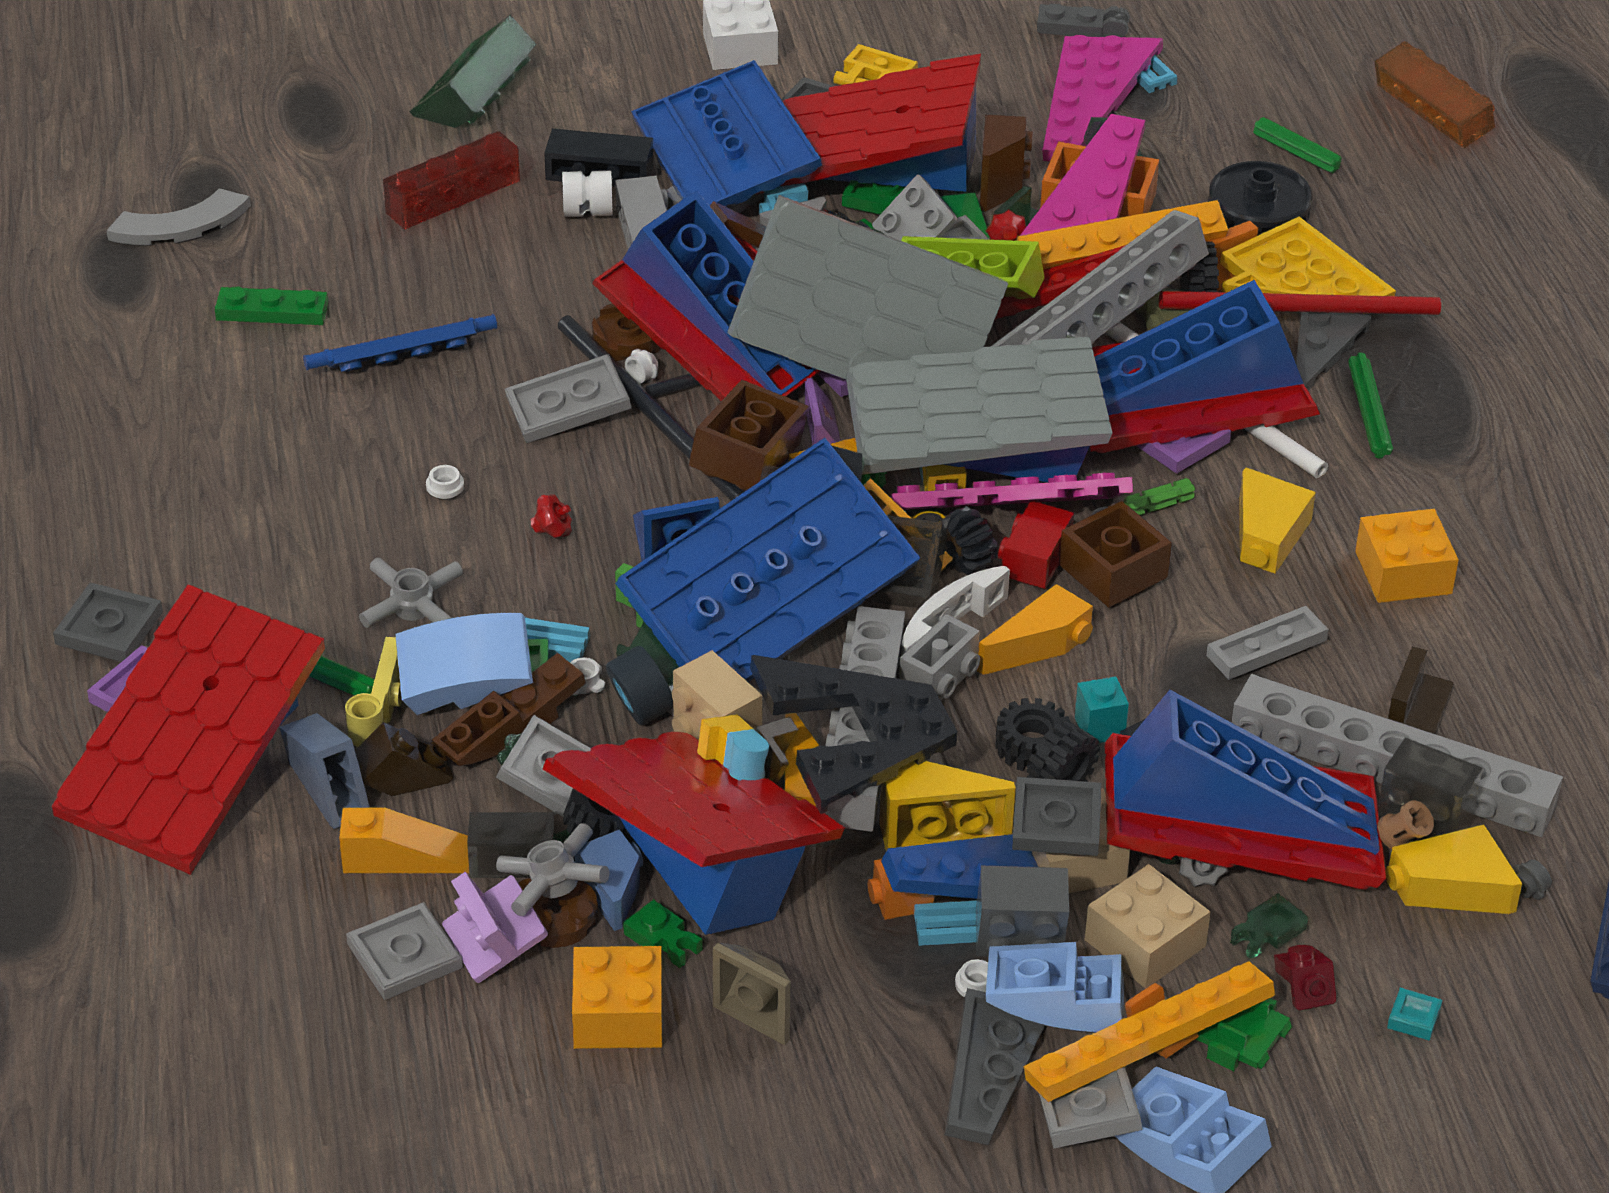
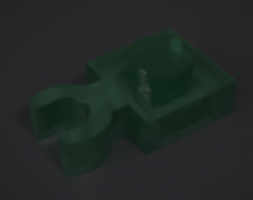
[1230,893,1308,959]

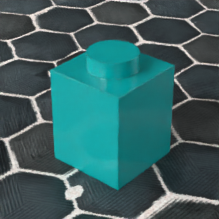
[1075,676,1129,743]

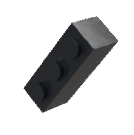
[544,128,654,187]

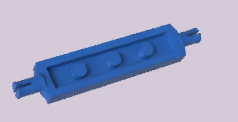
[303,314,497,372]

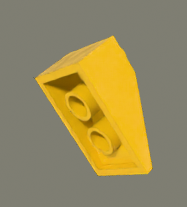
[879,761,1016,851]

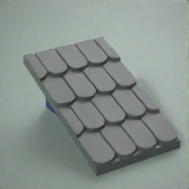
[727,195,1008,379]
[846,337,1112,482]

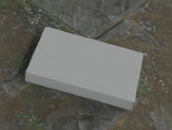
[504,354,632,443]

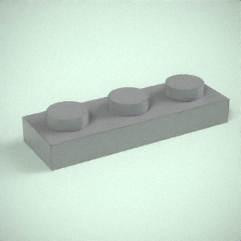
[1206,606,1329,680]

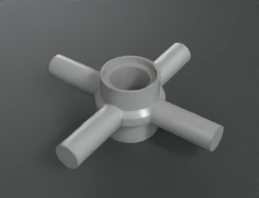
[359,558,463,628]
[496,823,610,916]

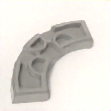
[107,188,251,245]

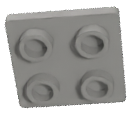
[872,175,957,241]

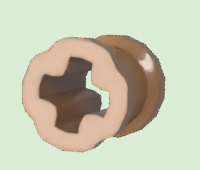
[1377,800,1434,849]

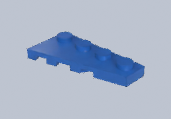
[881,834,1038,899]

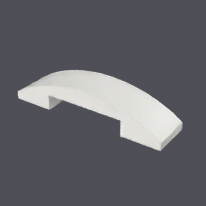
[901,566,1010,656]

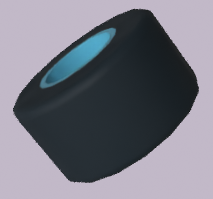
[606,646,673,725]

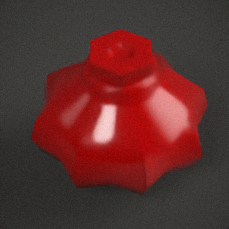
[985,209,1026,241]
[530,494,572,538]

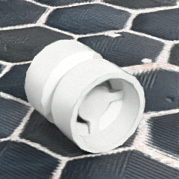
[562,171,613,217]

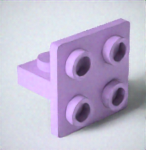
[442,872,548,983]

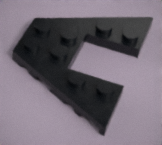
[750,655,958,814]

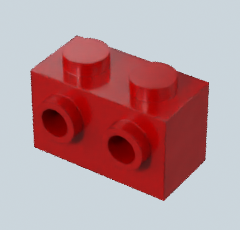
[998,500,1074,589]

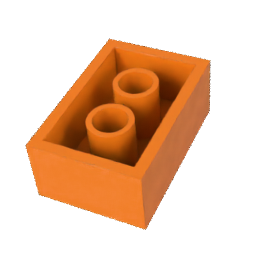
[1040,141,1159,218]

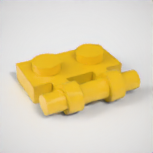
[833,44,918,85]

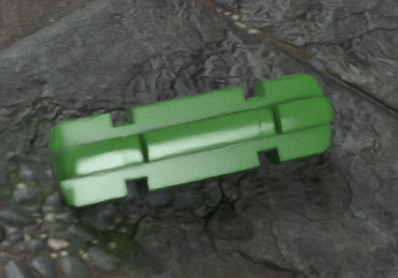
[1124,478,1195,515]

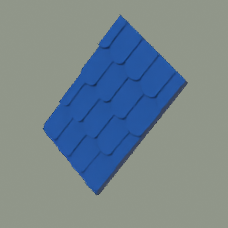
[631,60,822,206]
[615,437,920,682]

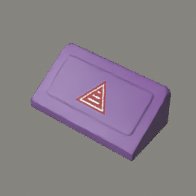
[805,378,841,445]

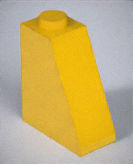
[1239,467,1316,574]
[1385,824,1522,914]

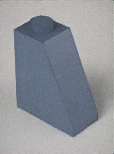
[280,713,370,829]

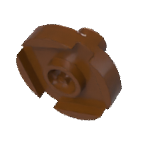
[592,303,662,361]
[519,878,598,948]

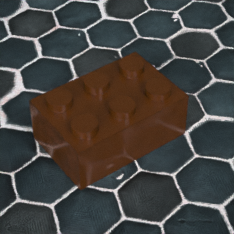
[688,380,809,490]

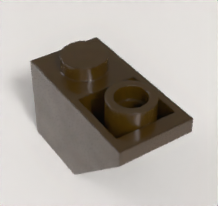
[355,722,453,796]

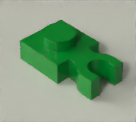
[623,899,703,968]

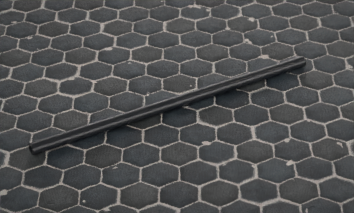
[558,315,746,501]

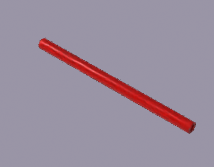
[1158,291,1441,315]

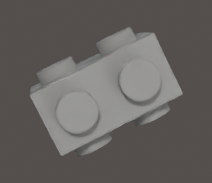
[897,614,980,700]

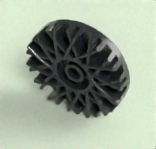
[1208,161,1313,236]

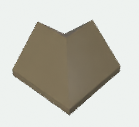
[713,943,791,1045]

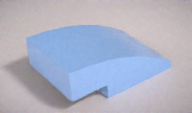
[395,613,533,715]
[986,942,1124,1032]
[1115,1067,1272,1193]

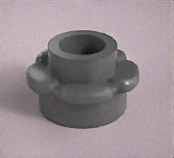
[1513,859,1552,900]

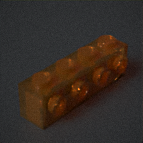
[1374,41,1495,148]

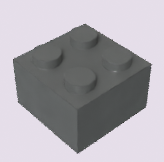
[975,865,1069,957]

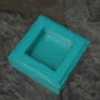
[1387,987,1442,1041]

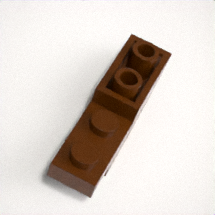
[432,653,586,766]

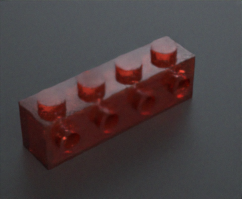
[383,131,520,230]

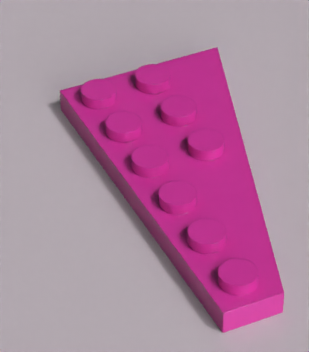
[1042,35,1163,161]
[1020,114,1145,236]
[888,473,1133,510]

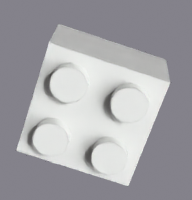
[703,0,778,70]

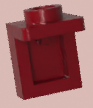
[1274,945,1337,1010]

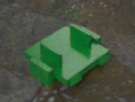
[1196,998,1292,1072]

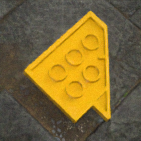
[1220,217,1396,314]

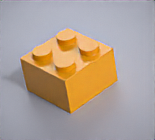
[1355,509,1459,603]
[572,946,662,1049]

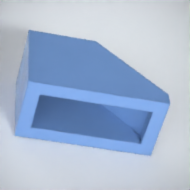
[575,829,643,931]

